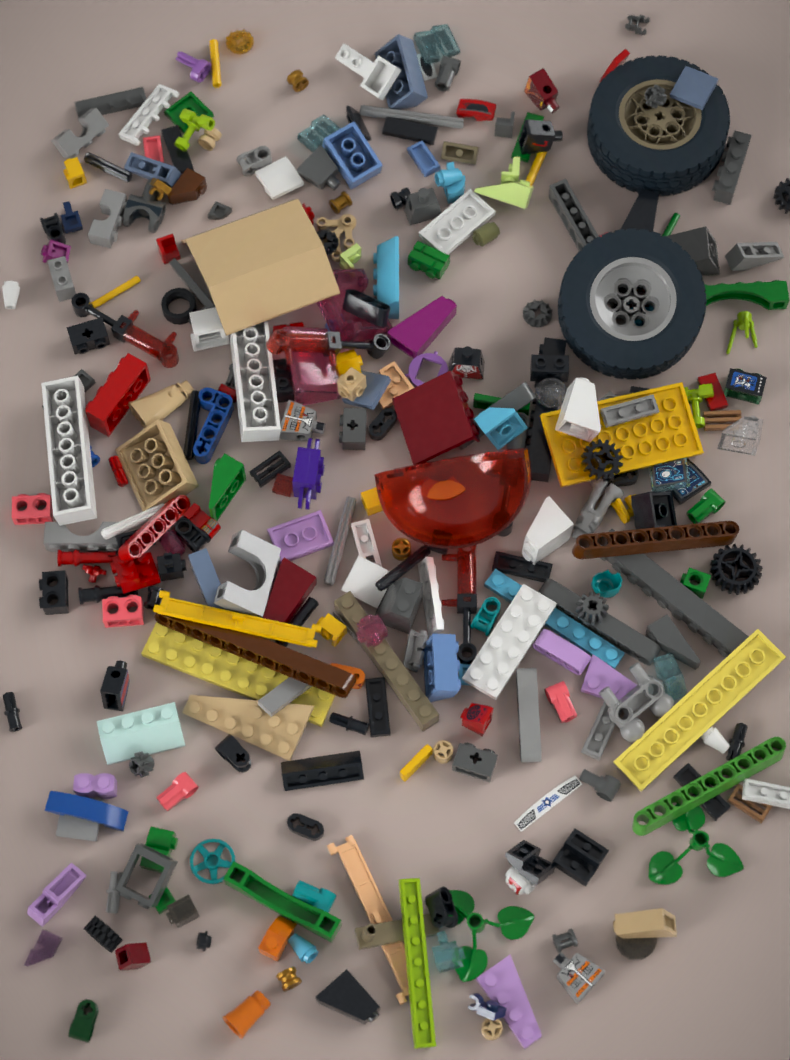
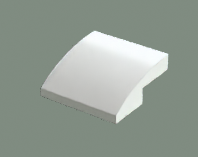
[255,156,304,200]
[341,555,390,608]

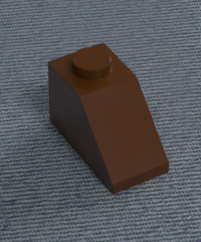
[168,168,207,205]

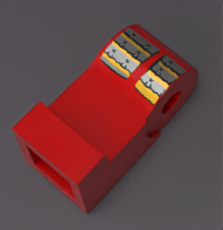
[183,503,221,540]

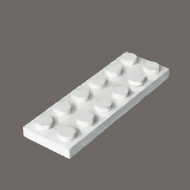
[462,584,557,700]

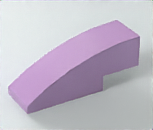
[27,863,87,927]

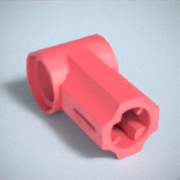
[544,681,577,723]
[156,772,199,812]

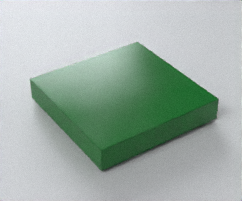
[164,92,214,134]

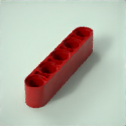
[118,495,191,562]

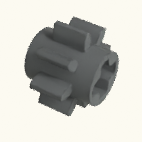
[644,84,667,109]
[129,751,154,778]

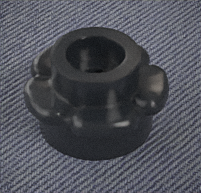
[196,931,211,951]

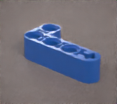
[193,387,234,464]

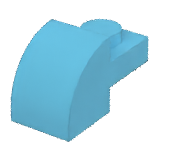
[444,162,465,204]

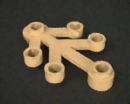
[317,214,357,262]

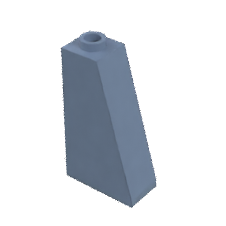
[188,548,227,610]

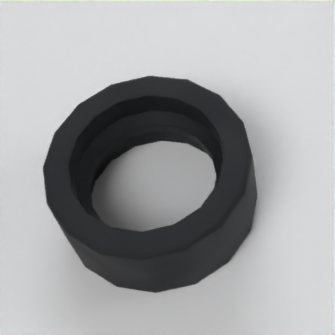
[161,288,197,325]

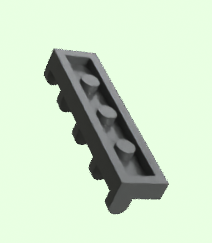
[74,87,146,118]

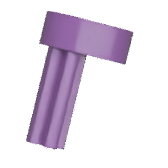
[176,51,211,83]

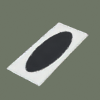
[417,53,437,81]

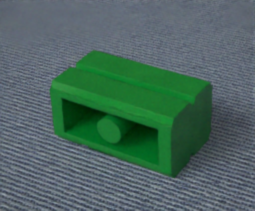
[408,241,450,280]

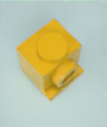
[63,157,87,189]
[316,613,347,647]

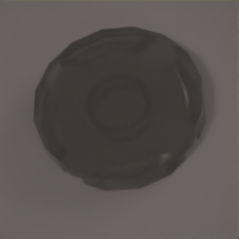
[615,935,657,960]

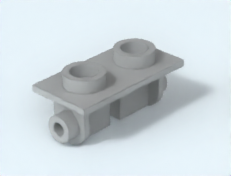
[403,629,428,673]

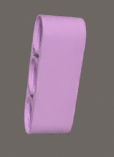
[532,629,591,675]

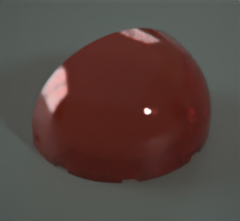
[374,448,532,549]

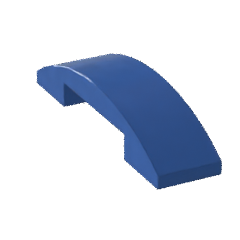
[44,791,129,831]

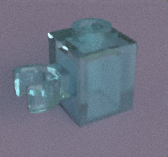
[432,931,465,973]

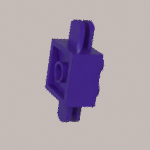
[292,438,325,510]

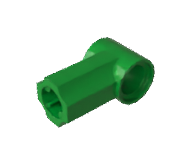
[686,488,726,524]

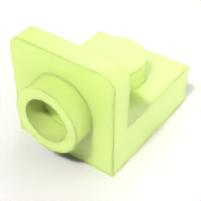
[501,157,520,184]
[339,243,361,275]

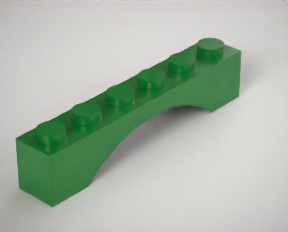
[705,280,789,310]
[223,861,342,943]

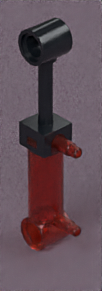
[71,293,179,368]
[266,329,390,367]
[441,536,477,664]

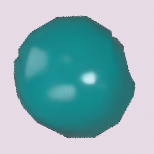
[591,570,623,598]

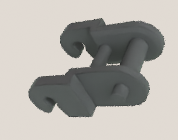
[625,15,650,35]

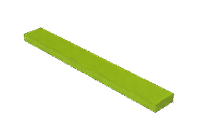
[398,878,436,1049]

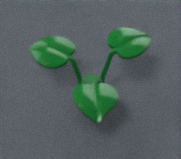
[648,803,744,885]
[449,890,535,982]

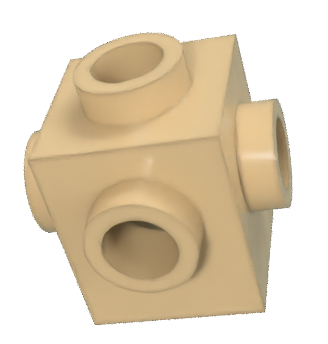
[337,367,367,402]

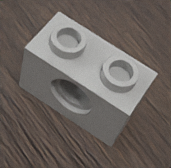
[47,256,76,302]

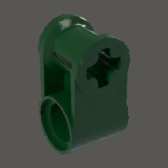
[68,999,99,1043]

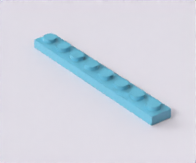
[484,569,625,669]

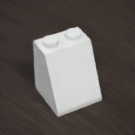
[555,377,601,442]
[522,496,574,565]

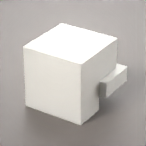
[189,307,230,351]

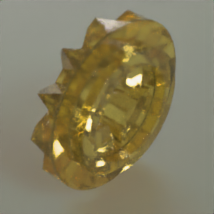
[226,29,254,54]

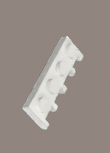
[118,84,179,146]

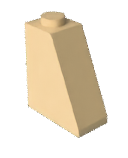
[613,908,677,939]

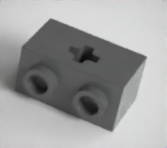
[339,408,367,450]
[452,742,498,782]

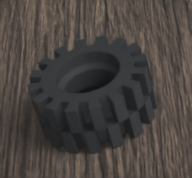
[84,916,123,953]

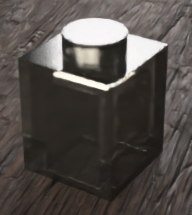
[166,894,200,928]

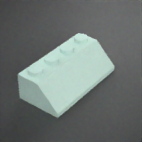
[97,702,185,765]

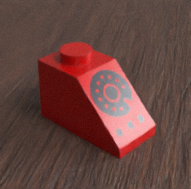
[460,703,493,736]

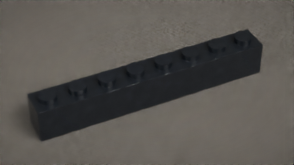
[523,337,567,482]

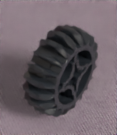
[709,544,763,595]

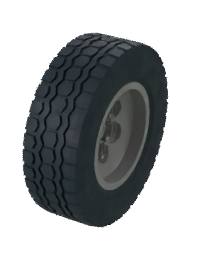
[558,228,707,380]

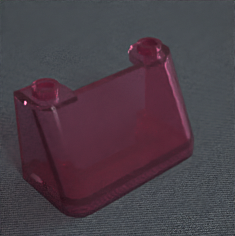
[316,269,393,342]
[282,326,341,405]

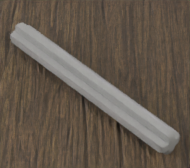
[324,497,357,585]

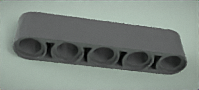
[458,382,536,450]

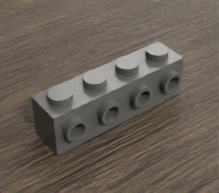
[712,130,752,205]

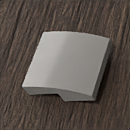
[56,798,104,841]

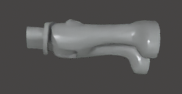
[572,478,624,539]

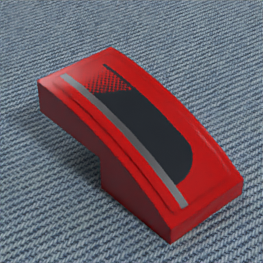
[456,99,497,121]

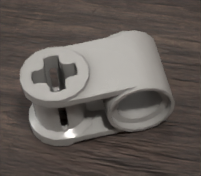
[236,146,272,176]

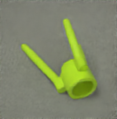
[726,311,758,354]

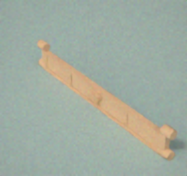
[327,835,409,1005]

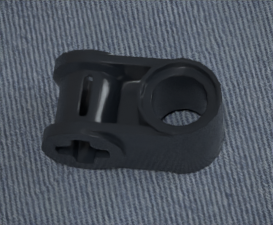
[40,213,66,244]
[175,518,211,552]
[215,734,251,773]
[425,887,459,928]

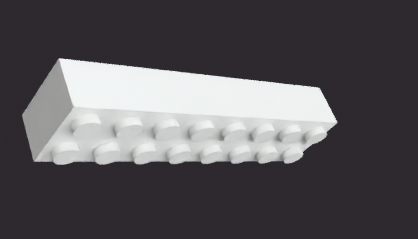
[229,321,281,442]
[42,376,97,526]

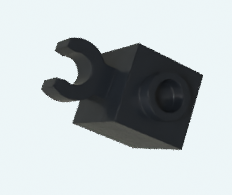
[157,552,187,581]

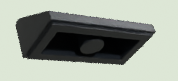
[346,106,371,141]

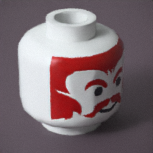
[505,866,535,895]

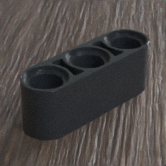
[342,289,390,327]

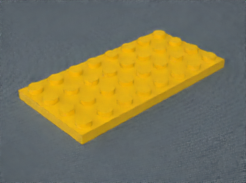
[540,382,704,488]

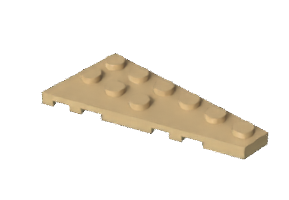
[182,695,315,761]

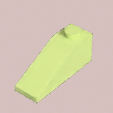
[474,179,534,209]

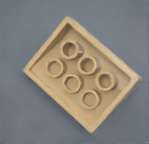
[115,419,199,511]

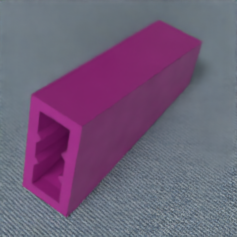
[387,296,457,359]

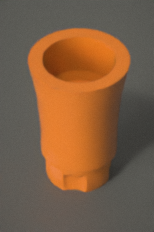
[222,990,271,1039]

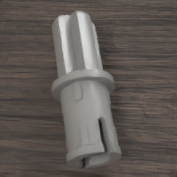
[106,871,123,914]

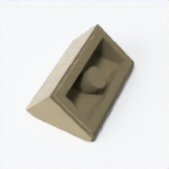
[441,141,479,165]

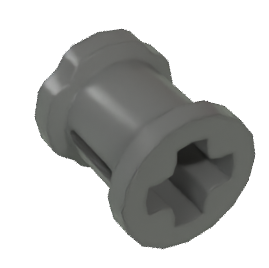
[552,928,578,953]

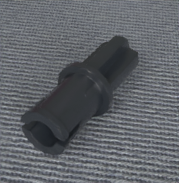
[3,692,22,732]
[329,712,369,735]
[726,723,748,761]

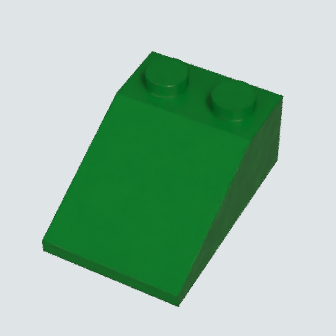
[209,453,246,522]

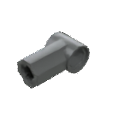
[435,56,461,92]

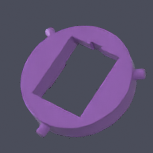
[405,351,448,387]

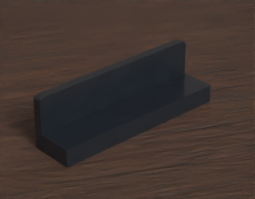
[281,751,364,791]

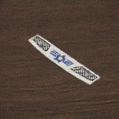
[514,776,582,832]

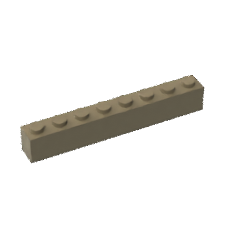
[334,591,439,732]

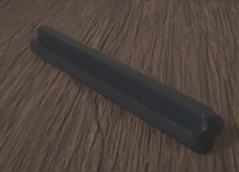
[183,390,200,460]
[375,545,431,591]

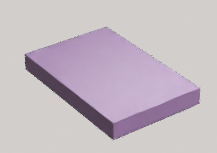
[267,510,334,565]

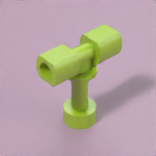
[174,109,216,151]
[684,383,714,429]

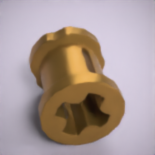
[329,191,352,214]

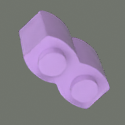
[73,773,118,799]

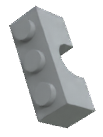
[51,108,109,158]
[88,189,127,248]

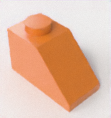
[258,915,297,962]

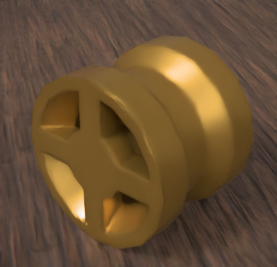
[287,70,309,92]
[392,538,411,561]
[276,966,302,992]

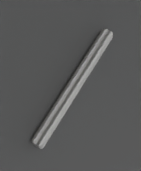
[360,105,464,129]

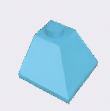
[474,407,528,450]

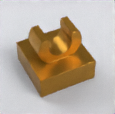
[149,178,172,200]

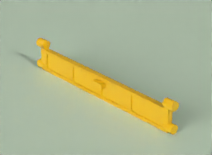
[153,590,322,648]

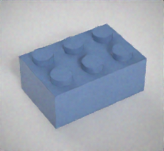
[323,121,383,190]

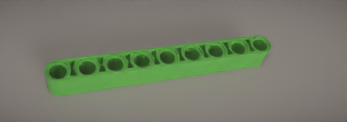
[632,737,786,836]

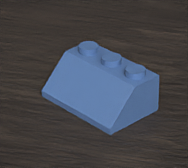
[423,634,461,702]

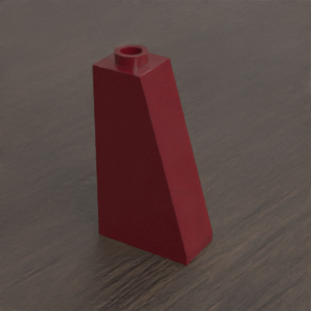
[262,557,317,624]

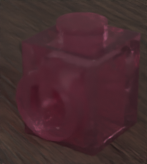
[356,614,388,648]

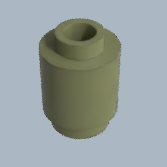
[472,222,500,247]

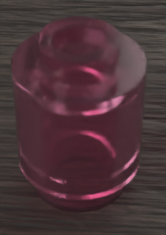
[159,529,186,555]

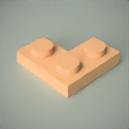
[378,361,414,409]

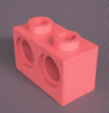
[12,493,53,525]
[102,595,144,628]

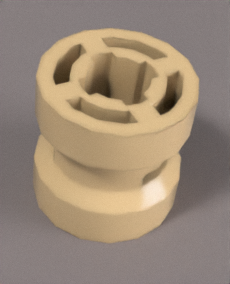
[198,127,222,151]

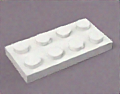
[419,189,496,255]

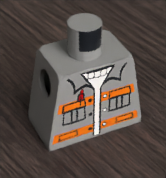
[280,400,326,442]
[553,952,605,1004]

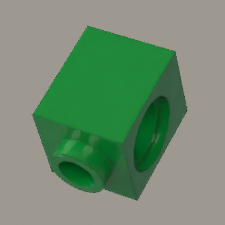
[680,568,711,599]

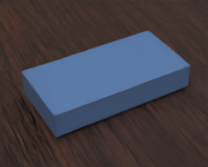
[407,140,441,177]

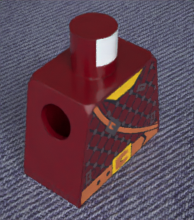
[524,68,560,113]

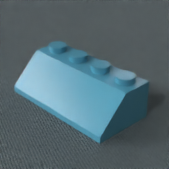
[373,236,399,319]

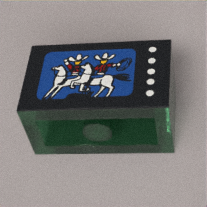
[724,368,767,405]

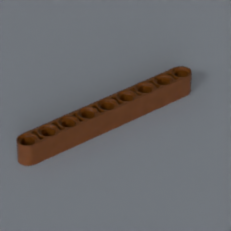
[572,521,740,559]

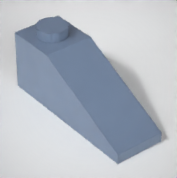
[124,152,182,188]

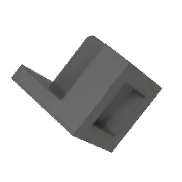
[495,112,515,138]

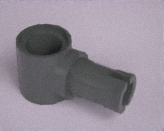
[579,769,621,802]

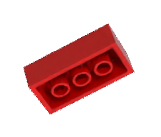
[85,353,151,437]

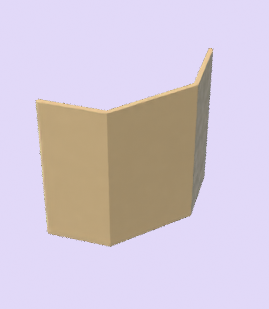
[181,199,340,336]

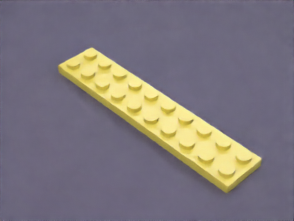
[141,622,335,727]
[613,629,786,792]

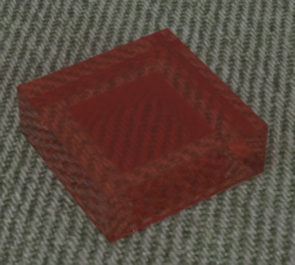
[272,474,293,497]

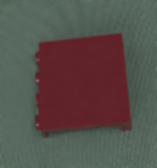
[392,370,480,469]

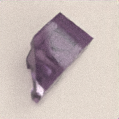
[24,929,63,966]

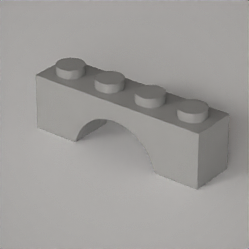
[44,522,124,552]

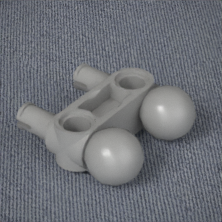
[599,662,675,742]

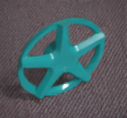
[190,839,236,884]

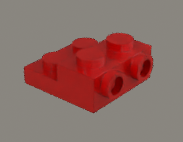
[110,552,161,594]

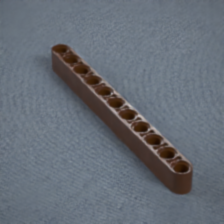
[154,613,356,698]

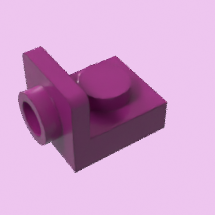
[41,239,71,263]

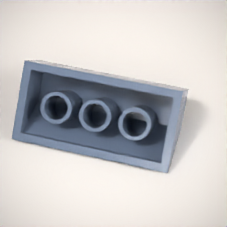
[375,34,428,110]

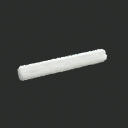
[101,503,164,540]

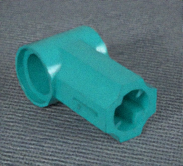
[292,880,336,913]

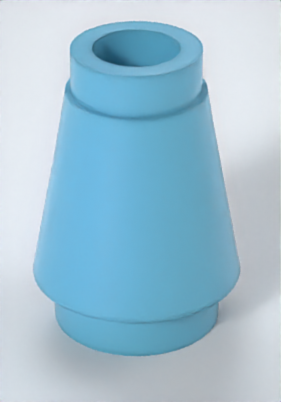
[435,170,463,188]
[288,933,318,964]

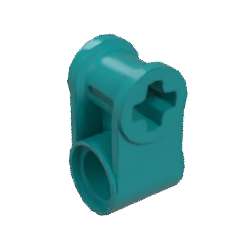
[470,597,501,637]

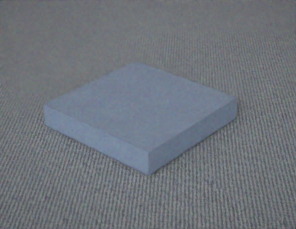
[670,66,718,110]
[342,370,391,410]

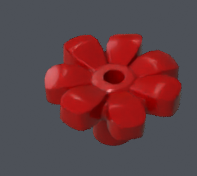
[82,565,107,583]

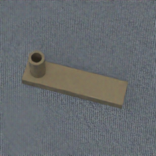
[354,914,440,950]

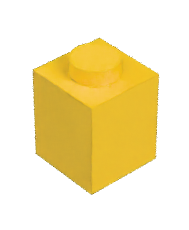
[333,349,363,377]
[361,485,391,516]

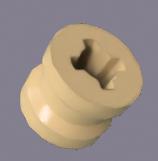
[433,740,453,764]
[481,1018,503,1040]

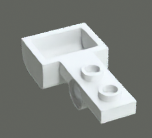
[335,43,401,101]

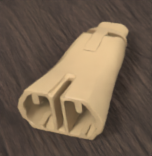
[128,380,194,429]

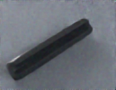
[84,152,132,182]

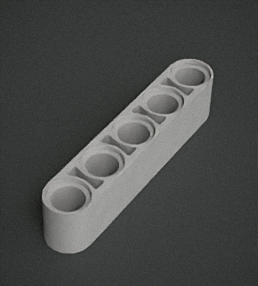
[516,668,542,763]

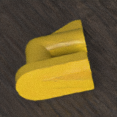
[610,494,636,524]

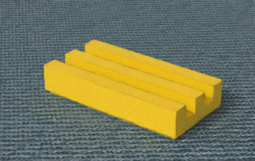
[400,744,433,782]

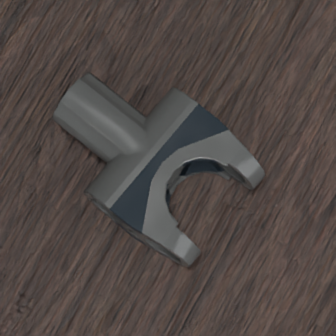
[123,179,166,233]

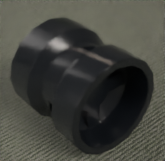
[390,187,411,210]

